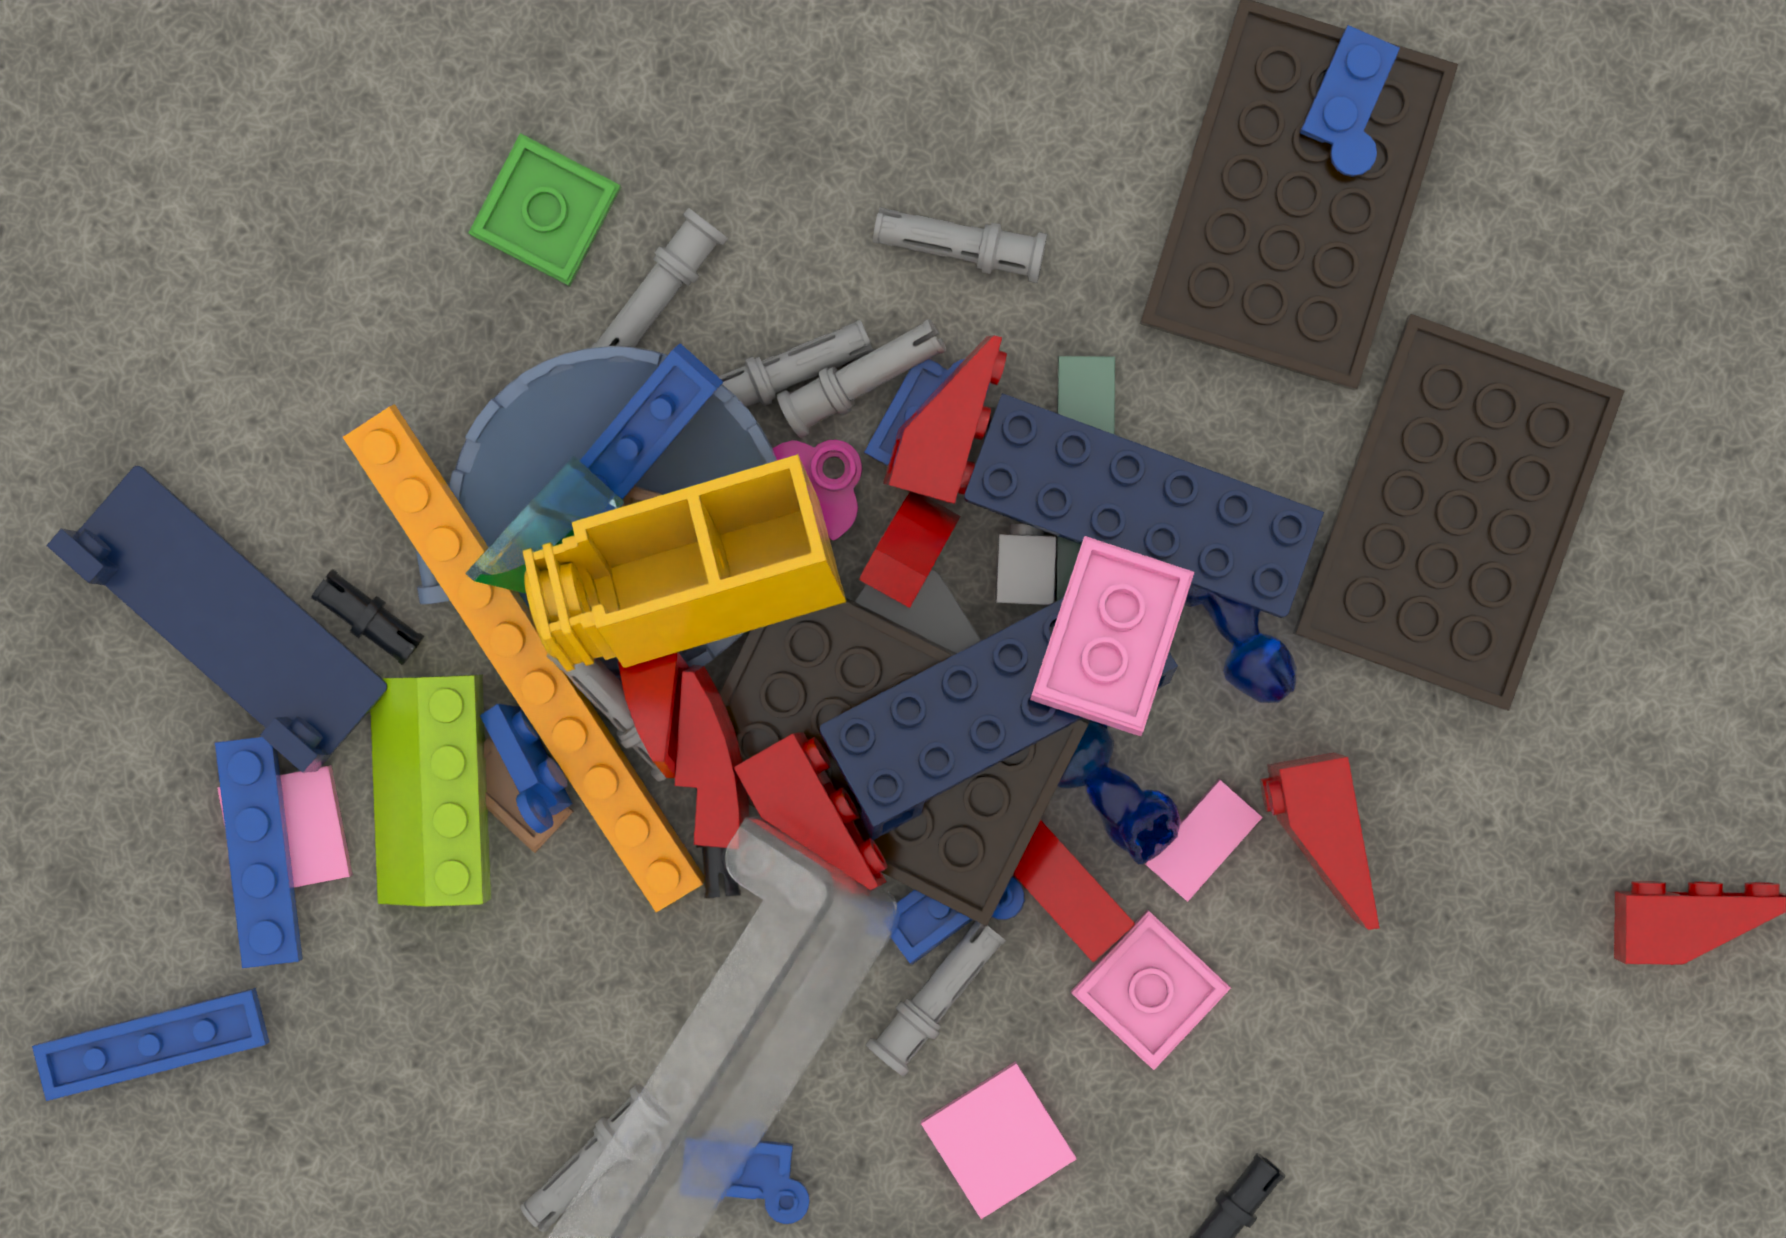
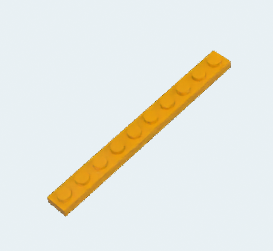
[343,404,705,913]

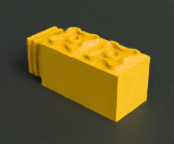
[523,454,846,672]

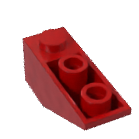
[883,335,1007,504]
[733,732,887,890]
[1614,881,1786,965]

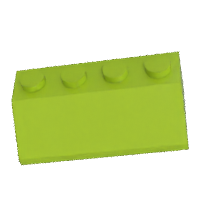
[370,674,491,907]

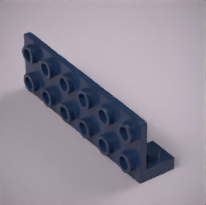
[964,393,1324,618]
[46,466,387,773]
[820,598,1178,840]

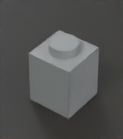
[995,524,1056,605]

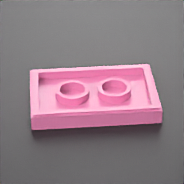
[1030,536,1194,736]

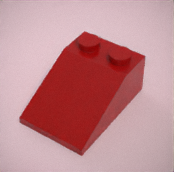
[1260,752,1380,930]

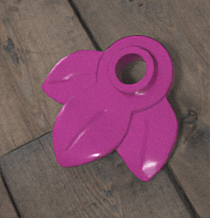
[773,440,862,541]

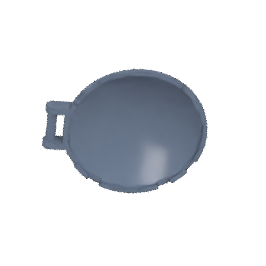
[415,346,777,682]

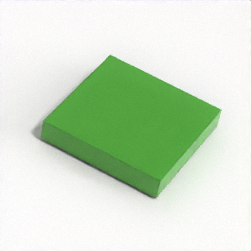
[468,133,622,287]

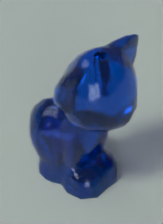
[1184,585,1297,703]
[1058,718,1181,865]

